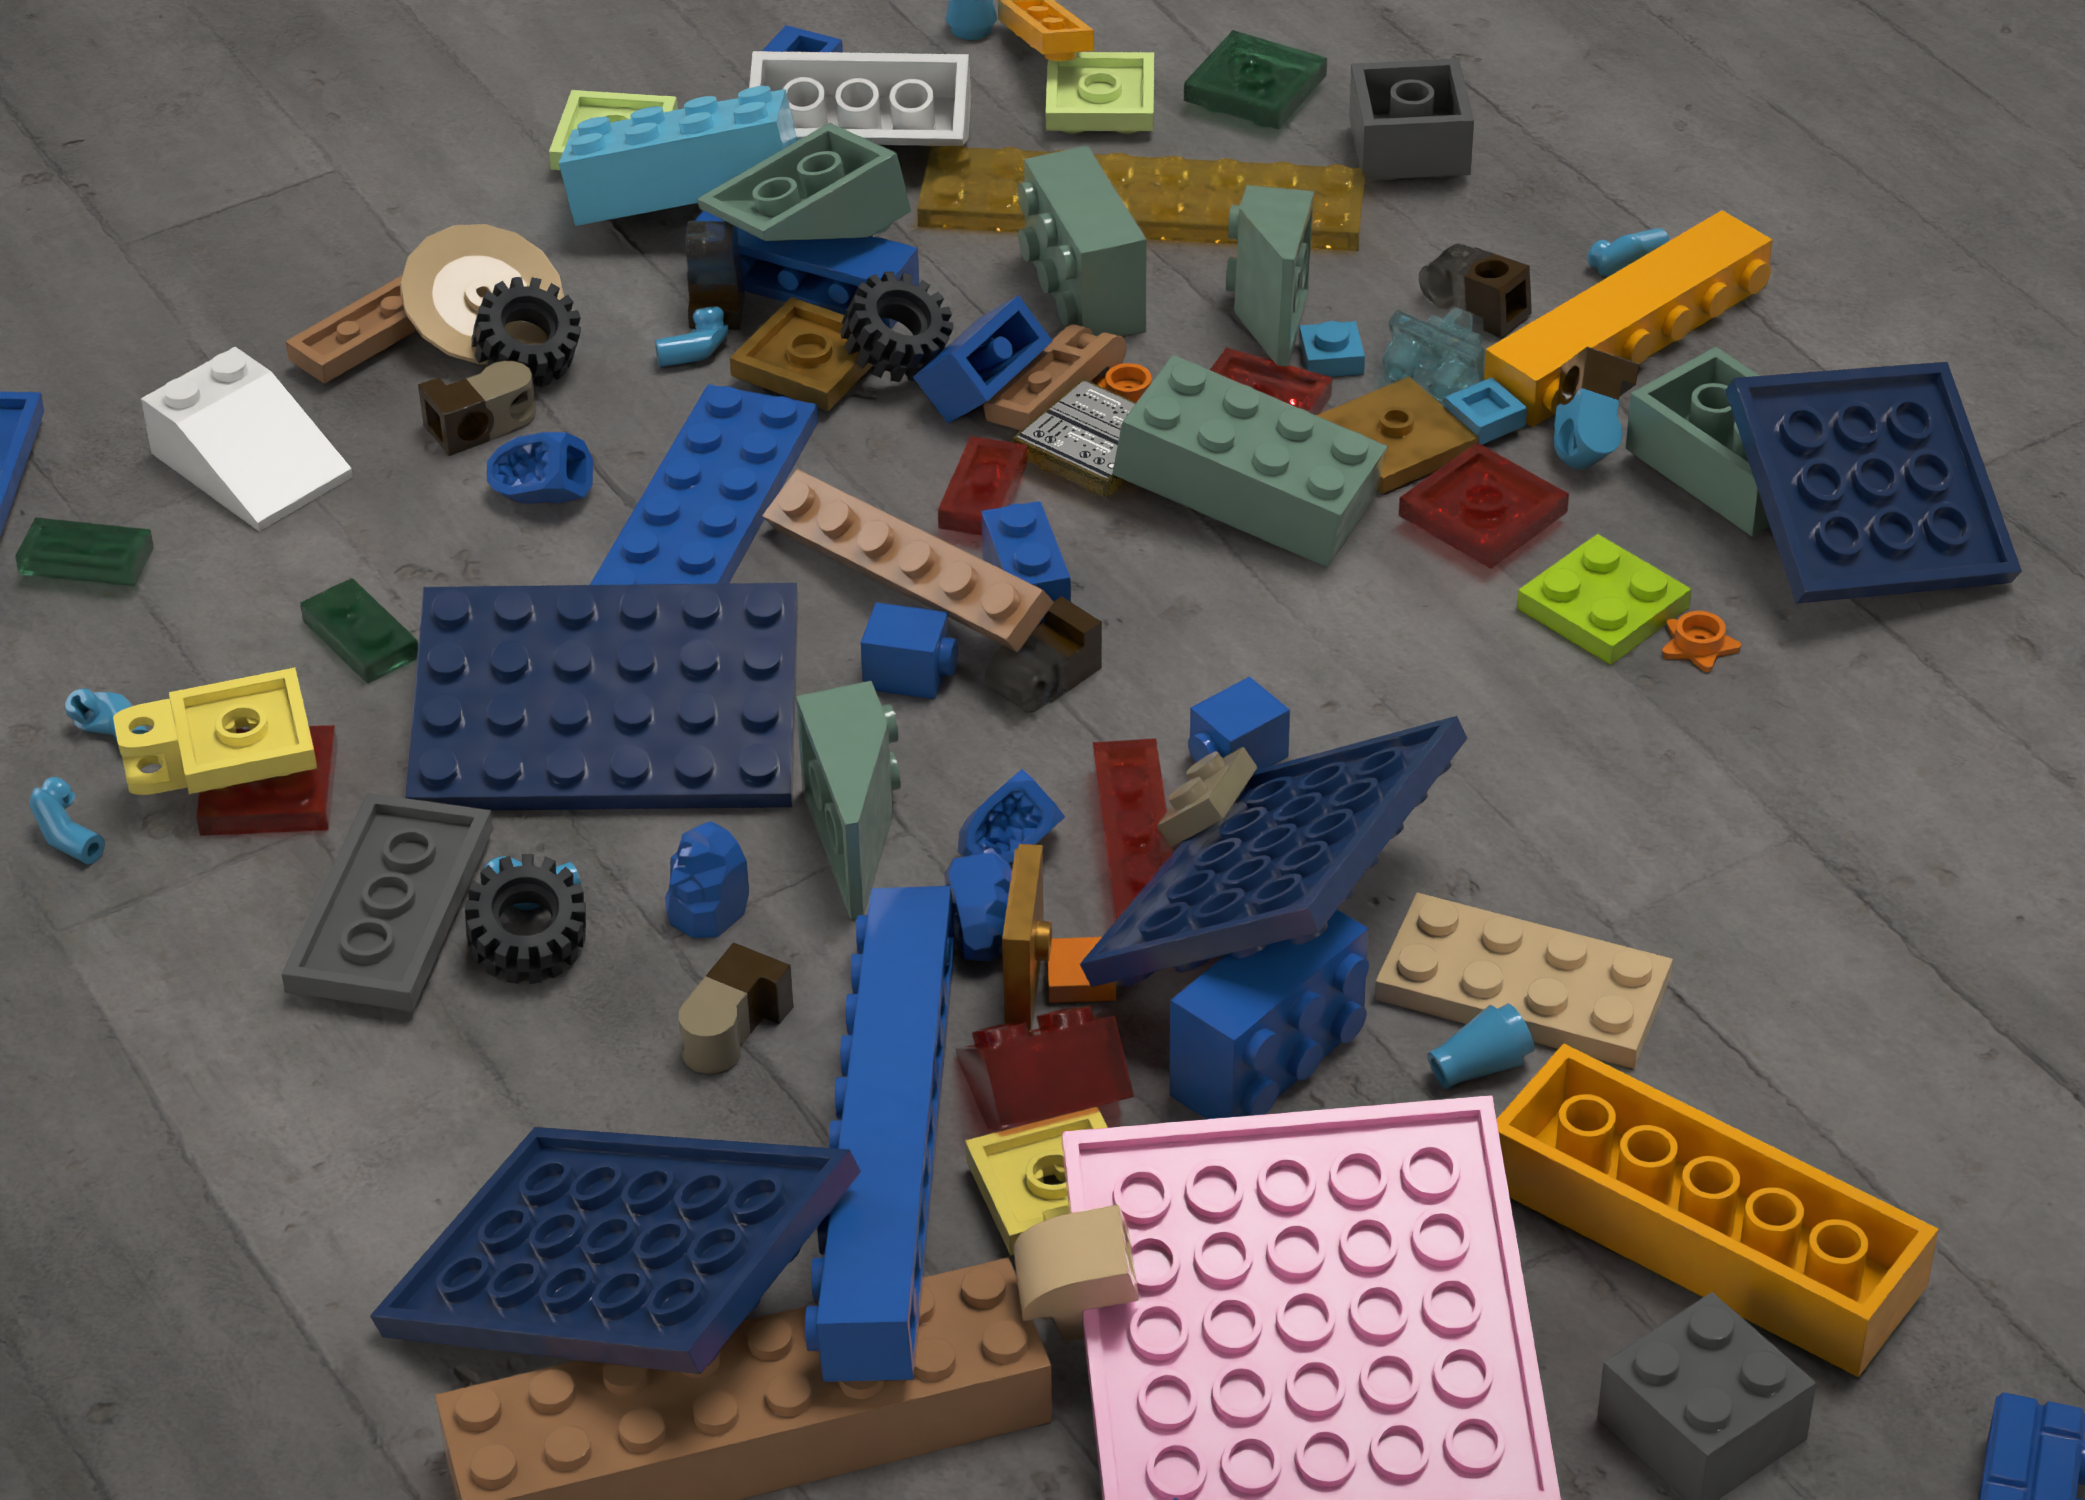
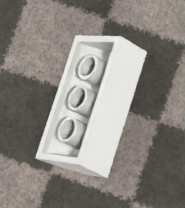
[749,51,971,146]

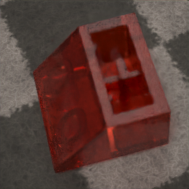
[955,1006,1134,1131]

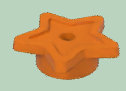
[1093,363,1153,404]
[1662,611,1742,672]

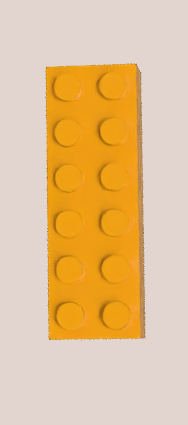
[1496,1043,1939,1377]

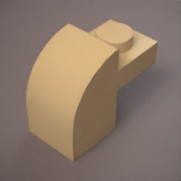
[1014,1204,1139,1342]

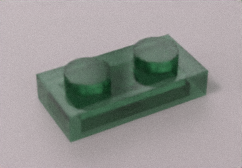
[15,517,154,586]
[300,578,418,684]

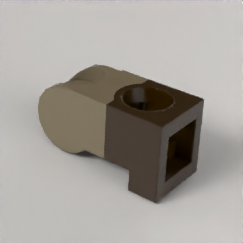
[418,361,536,456]
[678,942,794,1074]

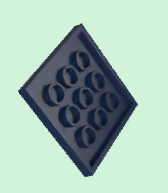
[1725,362,2022,604]

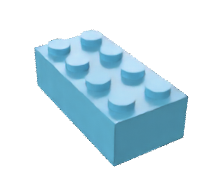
[559,86,798,226]

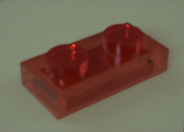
[938,436,1028,535]

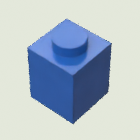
[860,602,958,699]
[1188,676,1290,770]

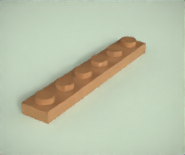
[762,469,1054,652]

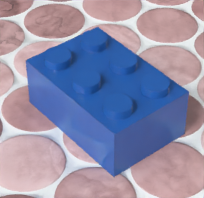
[1169,909,1369,1120]

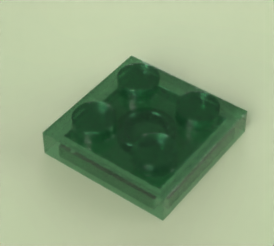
[1183,30,1327,130]

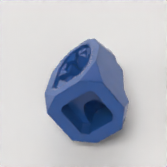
[487,432,593,504]
[957,769,1065,866]
[665,821,749,938]
[944,852,1012,961]

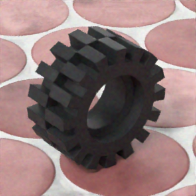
[840,271,953,382]
[471,277,581,387]
[465,854,586,984]

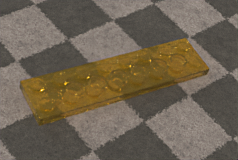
[917,146,1365,251]

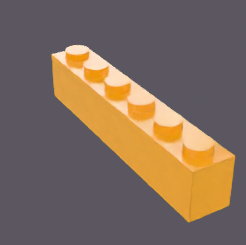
[1483,210,1773,427]

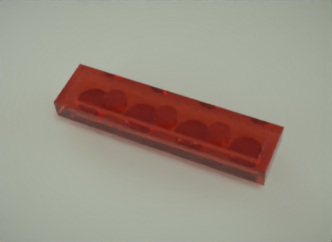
[1093,738,1173,922]

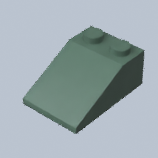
[697,123,911,241]
[1226,185,1314,366]
[796,681,901,920]

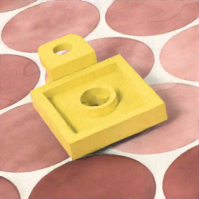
[113,668,317,795]
[965,1106,1108,1256]

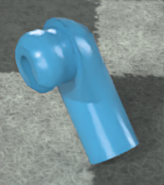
[1587,228,1670,277]

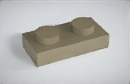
[1157,747,1257,847]

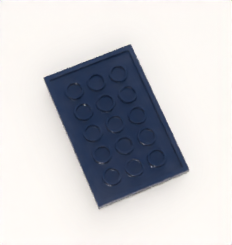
[405,583,798,811]
[1080,716,1468,987]
[370,1127,861,1374]

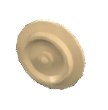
[400,224,564,365]

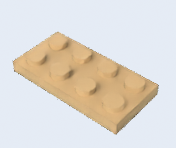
[1374,893,1673,1069]

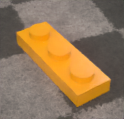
[998,0,1094,61]

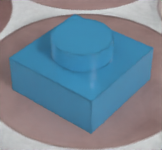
[1299,321,1365,379]
[1444,377,1527,446]

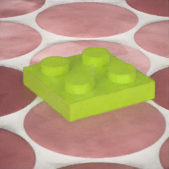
[1517,534,1692,665]

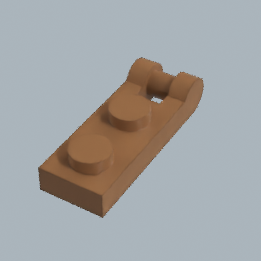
[983,324,1126,431]

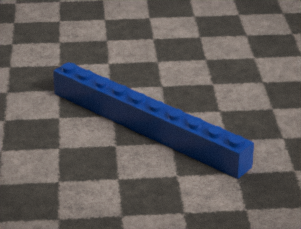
[805,886,956,1382]

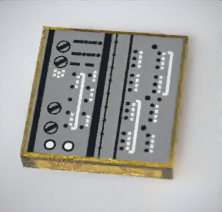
[1013,379,1136,498]

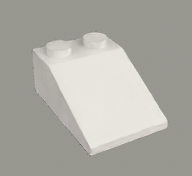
[141,347,353,532]

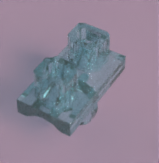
[1381,307,1485,402]

